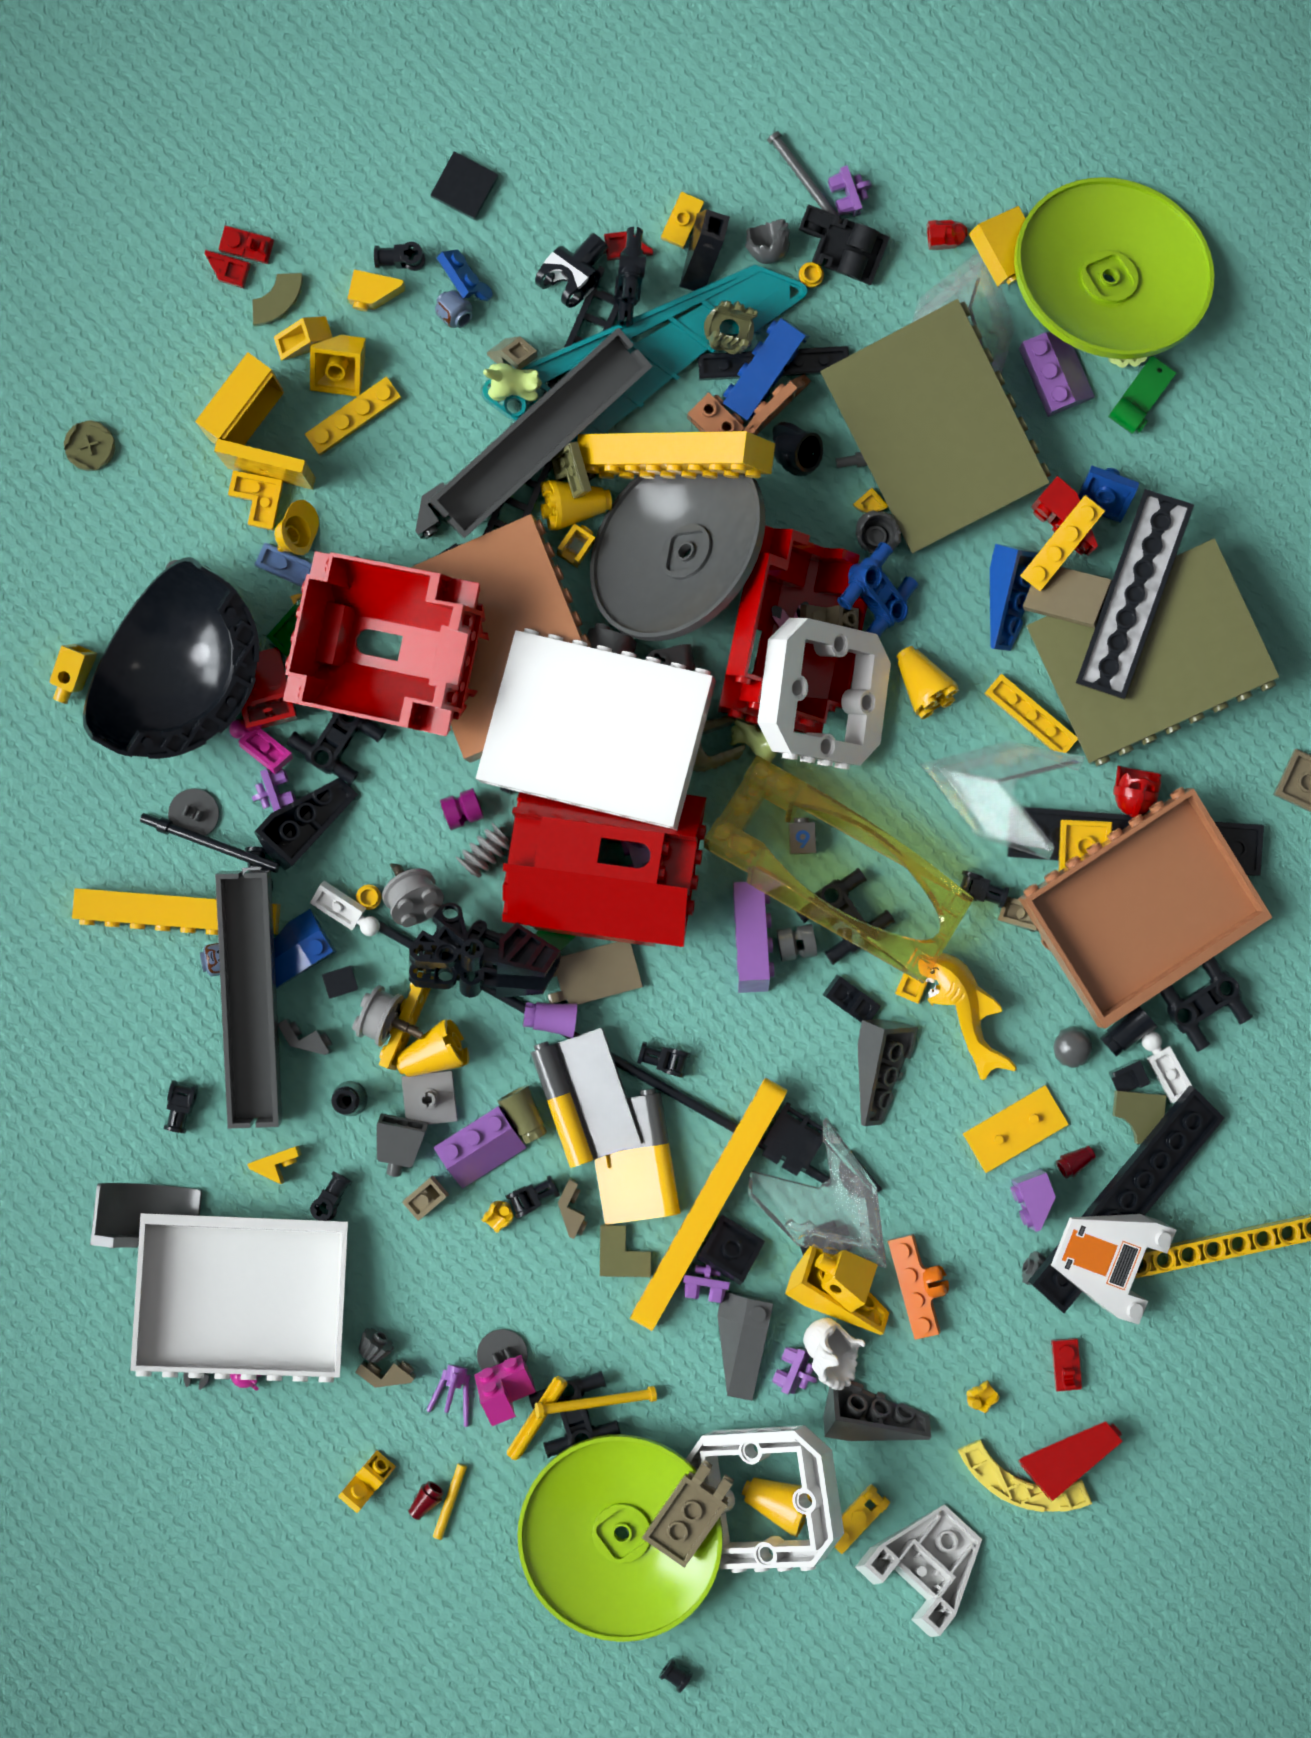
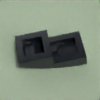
[823,975,881,1023]

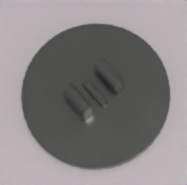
[168,789,219,836]
[477,1329,528,1370]

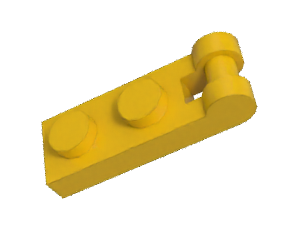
[834,1484,890,1554]

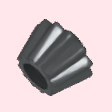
[1021,1251,1047,1285]
[358,1328,394,1363]

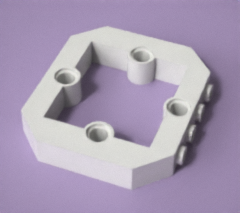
[758,618,891,769]
[686,1425,844,1573]

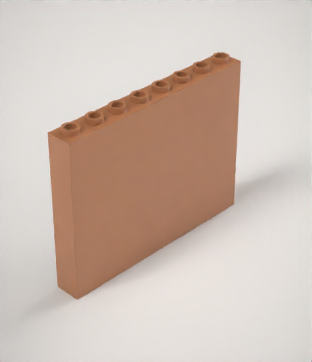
[410,514,592,763]
[1018,787,1272,1029]

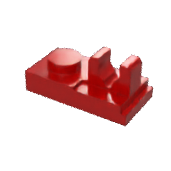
[218,226,274,264]
[1051,1338,1082,1392]

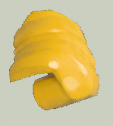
[481,1201,514,1233]
[966,1380,1000,1413]

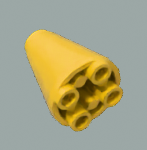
[541,480,612,531]
[896,646,959,720]

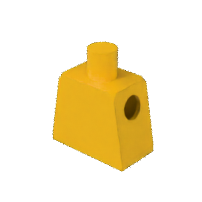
[50,644,98,704]
[815,1250,878,1313]

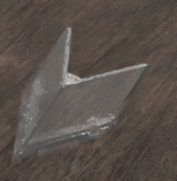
[911,252,1015,375]
[920,741,1084,860]
[748,1118,887,1268]

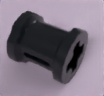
[659,1658,693,1693]

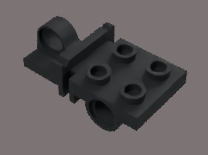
[798,204,890,285]

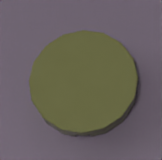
[64,420,115,471]

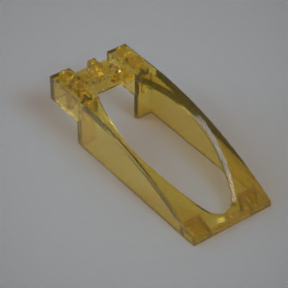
[704,755,974,984]

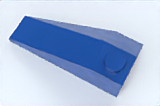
[990,544,1039,651]
[274,909,337,989]

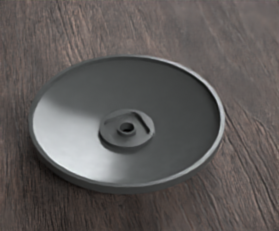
[590,474,766,641]

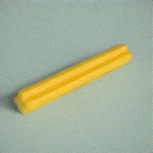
[507,1376,567,1460]

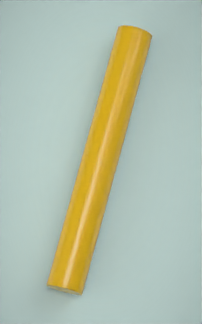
[433,1463,467,1540]

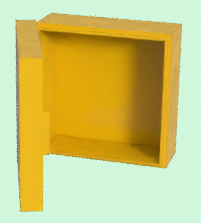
[195,352,316,490]

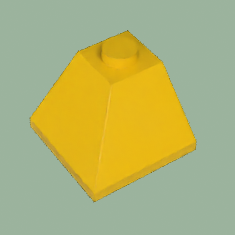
[310,335,366,397]

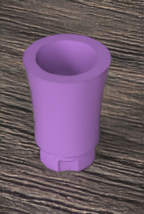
[523,1002,577,1038]

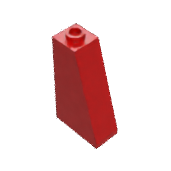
[1018,1421,1123,1502]

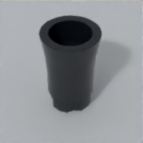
[1100,1006,1158,1056]
[331,1081,368,1116]

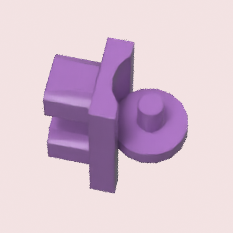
[828,165,872,217]
[252,769,296,811]
[683,1264,730,1303]
[772,1347,818,1395]

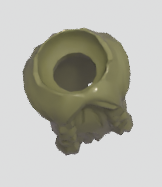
[704,300,758,354]
[693,715,745,772]

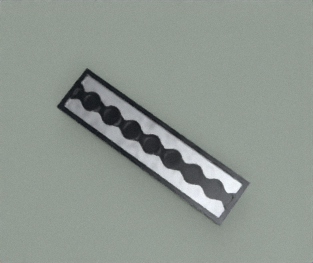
[1076,489,1194,700]

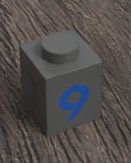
[788,818,816,855]

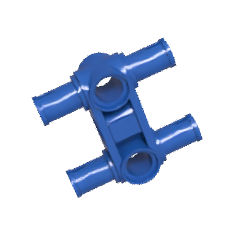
[837,542,919,638]

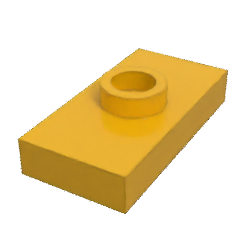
[661,191,704,249]

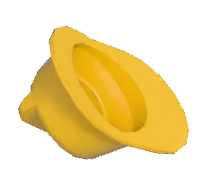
[274,500,319,556]

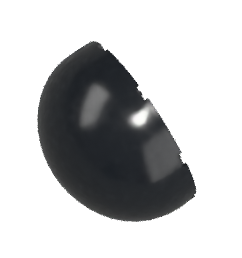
[83,557,259,759]

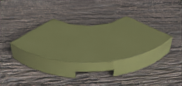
[252,273,303,326]

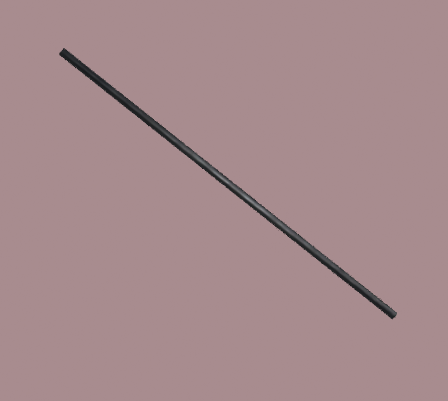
[370,915,833,1186]

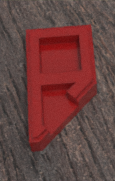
[604,231,653,261]
[204,250,251,289]

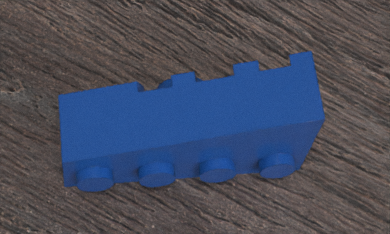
[723,318,810,421]

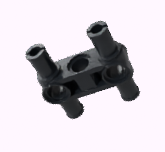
[614,227,646,327]
[287,711,386,785]
[795,868,896,965]
[1160,957,1253,1052]
[529,1371,621,1458]

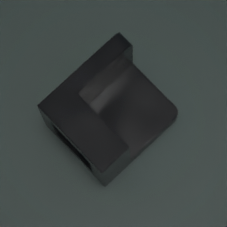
[322,965,358,999]
[1108,1060,1150,1092]

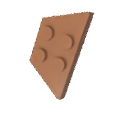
[744,374,811,435]

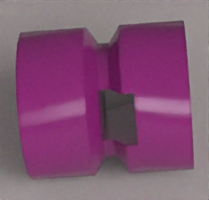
[440,788,484,830]

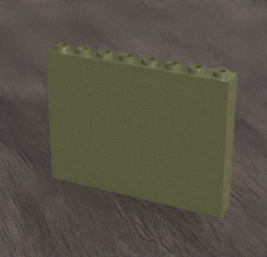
[820,299,1051,553]
[1026,538,1279,767]

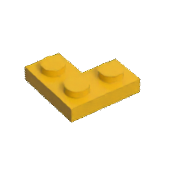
[228,470,284,531]

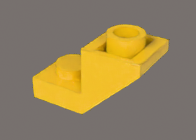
[338,1450,396,1513]

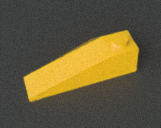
[785,1242,889,1335]

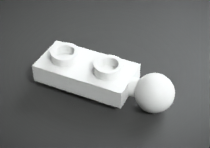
[310,881,380,936]
[1142,1031,1193,1103]

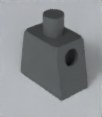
[377,1113,428,1177]

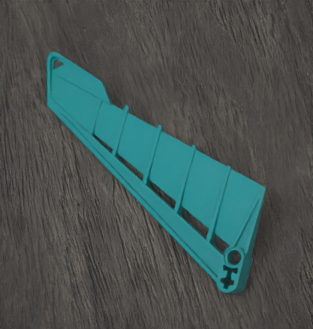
[482,264,808,445]

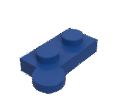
[437,249,493,301]

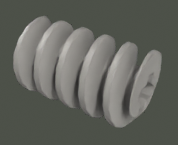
[456,823,510,878]

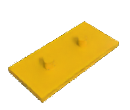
[962,1085,1069,1173]

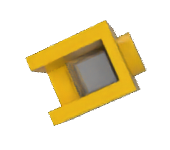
[557,523,595,569]

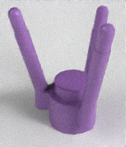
[427,1364,471,1427]

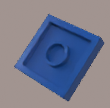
[1078,465,1139,523]

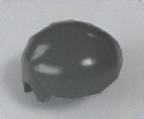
[1053,1026,1092,1068]

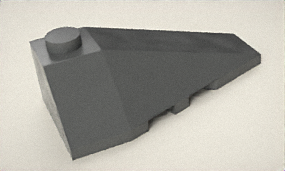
[857,1019,918,1126]
[717,1291,773,1401]
[823,1381,931,1441]

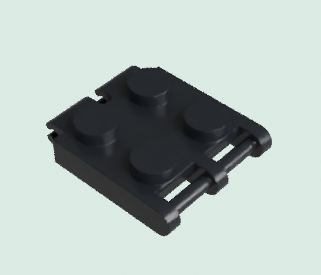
[762,1102,830,1176]

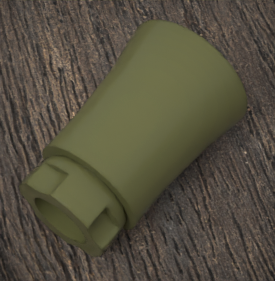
[497,1085,547,1144]

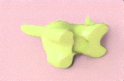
[483,363,542,401]
[730,717,777,782]

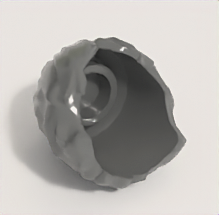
[745,219,790,264]
[856,510,901,554]

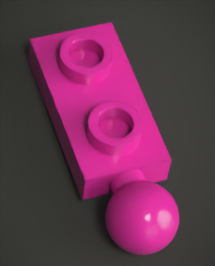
[229,719,293,774]

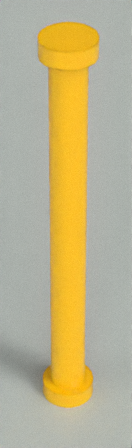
[535,1386,657,1418]

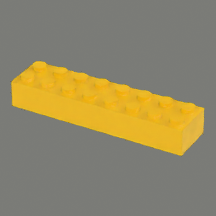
[577,431,775,479]

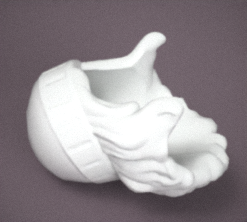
[803,1318,865,1391]

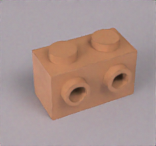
[687,392,744,432]

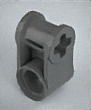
[647,644,695,671]

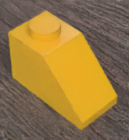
[347,269,406,312]
[274,316,332,360]

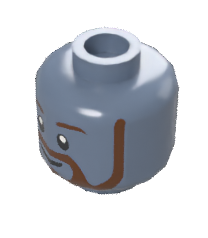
[435,290,472,328]
[199,943,220,977]

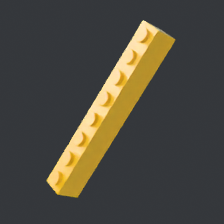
[72,888,281,935]

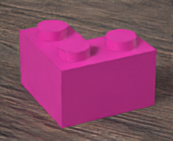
[474,1355,536,1426]

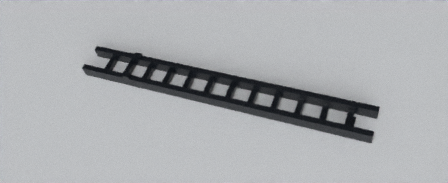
[483,266,619,535]

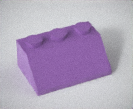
[1019,331,1095,417]
[433,1105,527,1189]

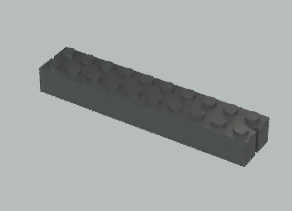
[428,328,652,538]
[215,869,282,1129]

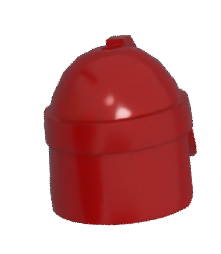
[1113,765,1161,817]

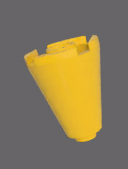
[396,1019,469,1077]
[742,1477,812,1537]

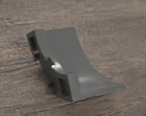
[90,1183,202,1248]

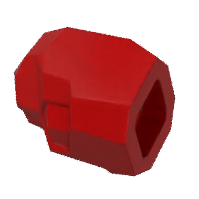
[927,220,968,250]

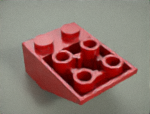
[1031,476,1098,556]
[241,647,298,732]

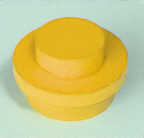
[799,262,824,288]
[356,885,382,910]

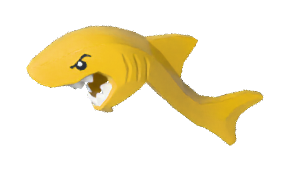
[910,951,1017,1080]

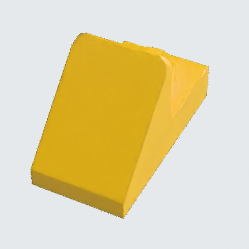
[247,1145,302,1184]

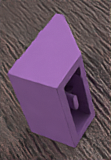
[1010,1169,1056,1232]

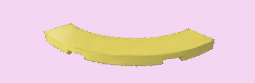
[957,1439,1092,1512]

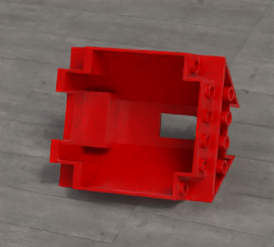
[718,525,867,734]
[283,551,489,736]
[502,792,707,947]

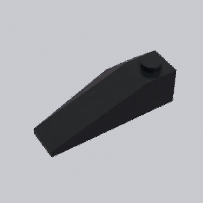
[254,778,358,871]

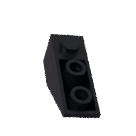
[679,209,730,291]

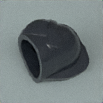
[772,422,823,477]

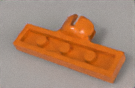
[888,1234,949,1340]

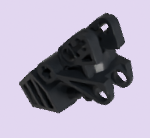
[409,903,561,998]

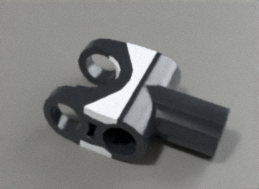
[535,233,608,308]

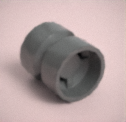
[776,924,817,962]

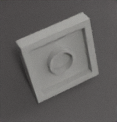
[401,1070,458,1125]

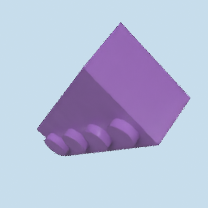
[733,881,774,993]

